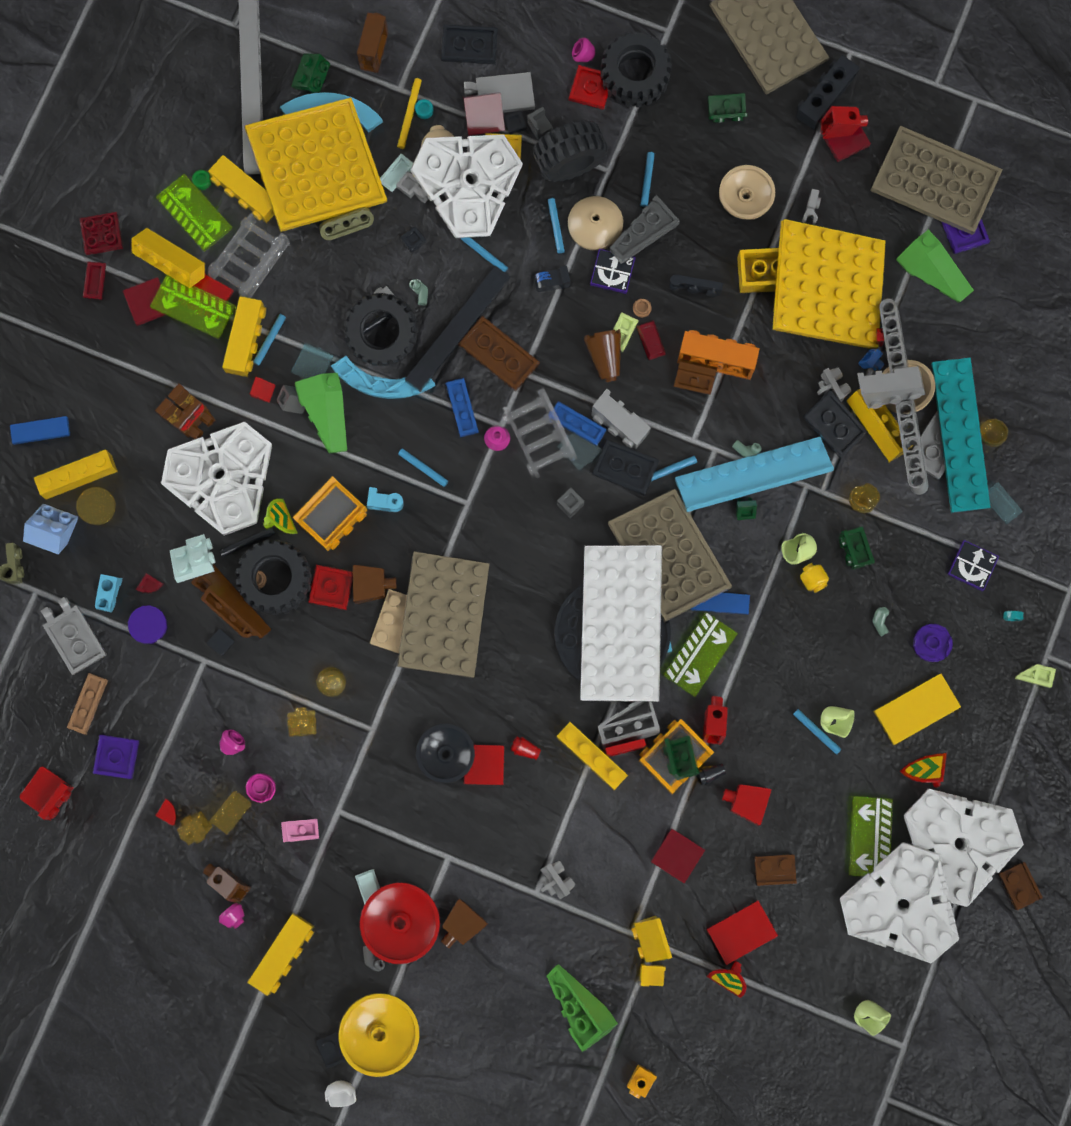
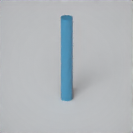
[641,152,654,207]
[548,198,565,253]
[461,237,508,272]
[253,314,286,366]
[398,448,448,487]
[652,456,697,481]
[793,709,841,755]

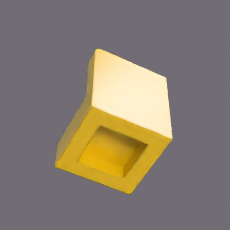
[640,964,666,987]

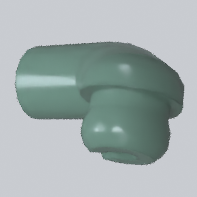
[409,279,428,306]
[732,440,761,458]
[872,607,889,636]

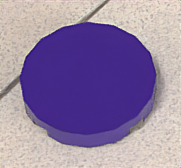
[128,605,167,644]
[913,624,953,663]

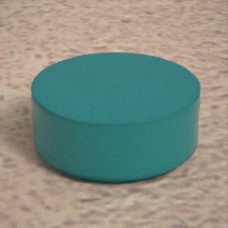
[415,99,434,119]
[1003,611,1024,621]

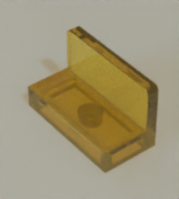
[209,791,253,835]

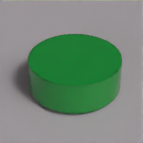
[192,170,211,190]

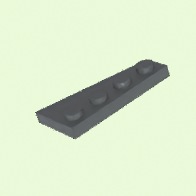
[610,195,680,264]

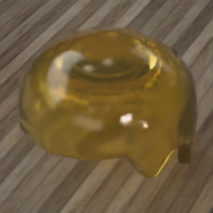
[980,419,1008,447]
[849,483,880,513]
[316,666,346,697]

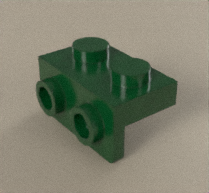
[291,53,330,93]
[708,93,747,122]
[839,527,875,570]
[663,736,700,780]

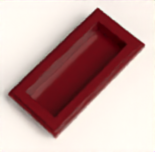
[83,262,106,299]
[636,320,666,361]

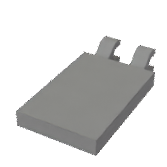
[464,72,535,113]
[912,411,945,479]
[41,597,107,675]

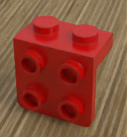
[20,767,74,820]

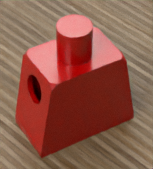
[820,106,868,139]
[702,696,728,745]
[722,784,772,826]

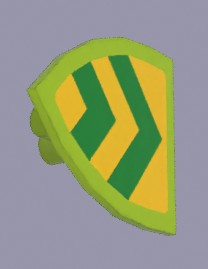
[263,499,297,534]

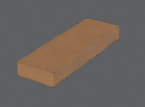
[67,673,108,735]

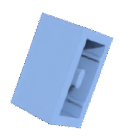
[23,504,78,555]

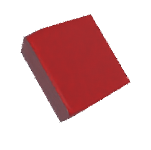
[250,377,276,403]

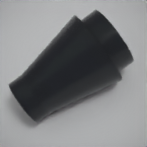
[696,763,726,786]

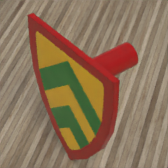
[900,753,947,787]
[707,961,747,998]

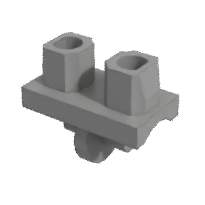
[817,368,851,402]
[540,861,575,899]

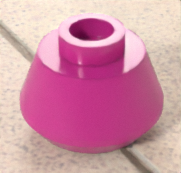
[572,38,595,62]
[484,425,510,451]
[219,730,245,755]
[219,903,245,929]

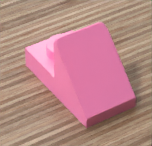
[281,819,319,842]

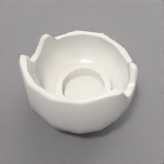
[325,1080,356,1107]

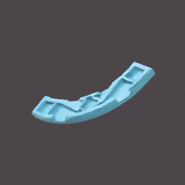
[280,92,383,133]
[331,356,435,399]

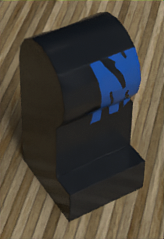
[533,266,571,292]

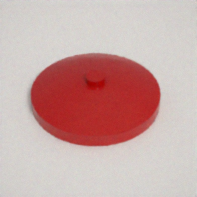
[360,883,440,964]

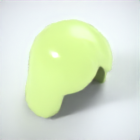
[782,533,817,565]
[820,706,854,738]
[854,1000,891,1036]

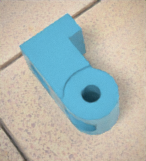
[367,487,404,512]
[95,574,123,612]

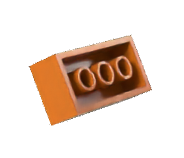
[677,330,760,380]

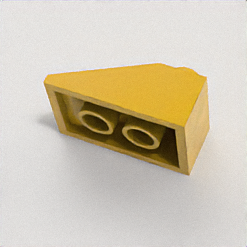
[631,916,672,963]

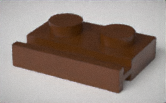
[674,359,717,395]
[754,855,797,886]
[998,862,1043,910]

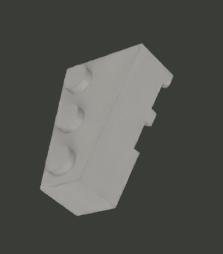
[857,366,925,409]
[591,389,651,449]
[598,701,660,750]

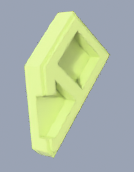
[613,312,638,352]
[1015,664,1056,688]

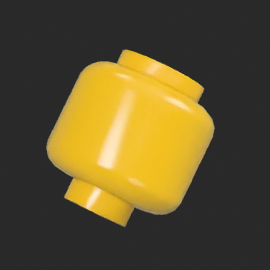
[800,563,829,593]

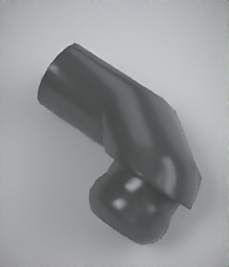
[362,946,385,972]

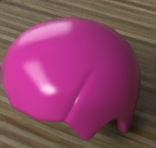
[246,773,276,803]

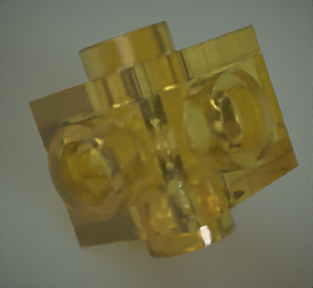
[287,707,317,737]
[177,811,212,846]

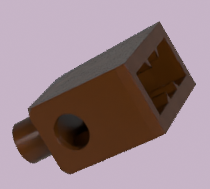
[353,565,397,604]
[203,863,251,904]
[441,899,488,949]

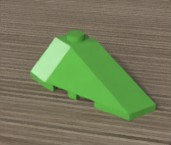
[896,229,974,303]
[295,373,347,453]
[547,964,618,1052]

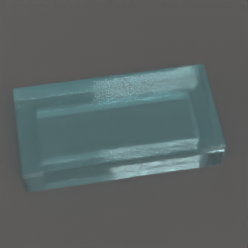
[988,482,1023,524]

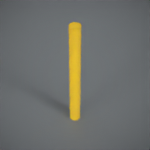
[397,78,422,149]

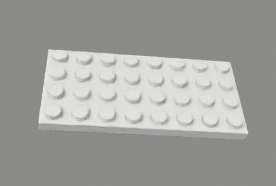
[580,545,662,702]

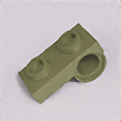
[0,543,24,584]

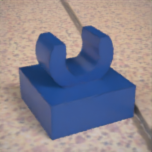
[858,349,884,371]

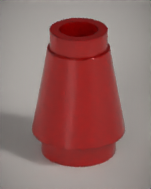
[511,737,541,760]

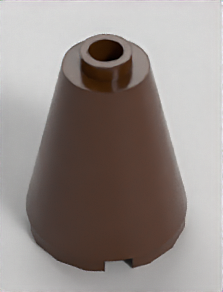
[584,329,621,382]

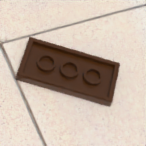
[458,316,540,392]

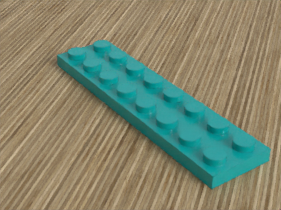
[931,358,991,513]

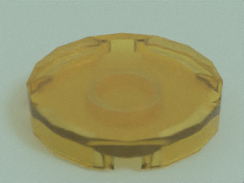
[76,487,116,525]

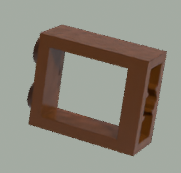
[357,13,388,73]

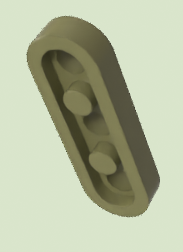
[319,208,374,240]

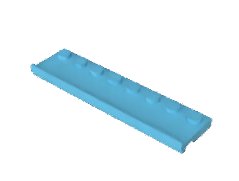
[675,437,834,512]

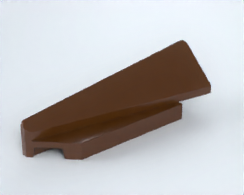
[191,564,271,638]

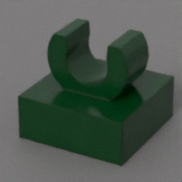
[736,497,757,520]

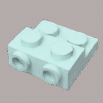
[170,534,216,583]

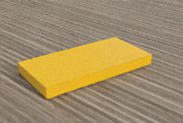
[874,674,961,745]

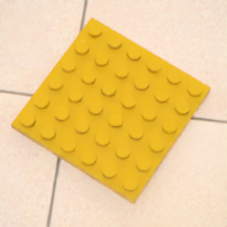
[245,98,387,232]
[773,219,885,349]

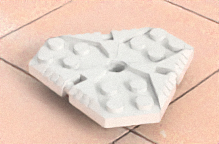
[410,135,523,238]
[161,422,272,535]
[904,789,1024,907]
[840,842,959,963]

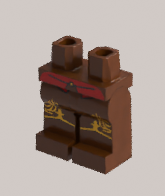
[155,383,215,439]

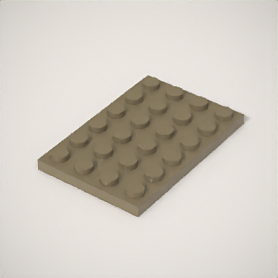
[710,0,829,95]
[870,126,1003,235]
[608,489,732,622]
[397,552,489,678]

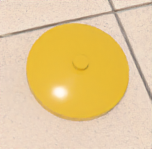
[338,993,419,1077]

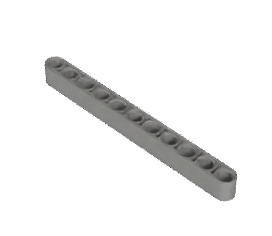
[238,0,263,175]
[879,299,928,495]

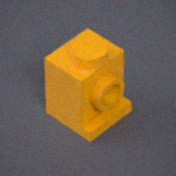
[627,1064,657,1099]

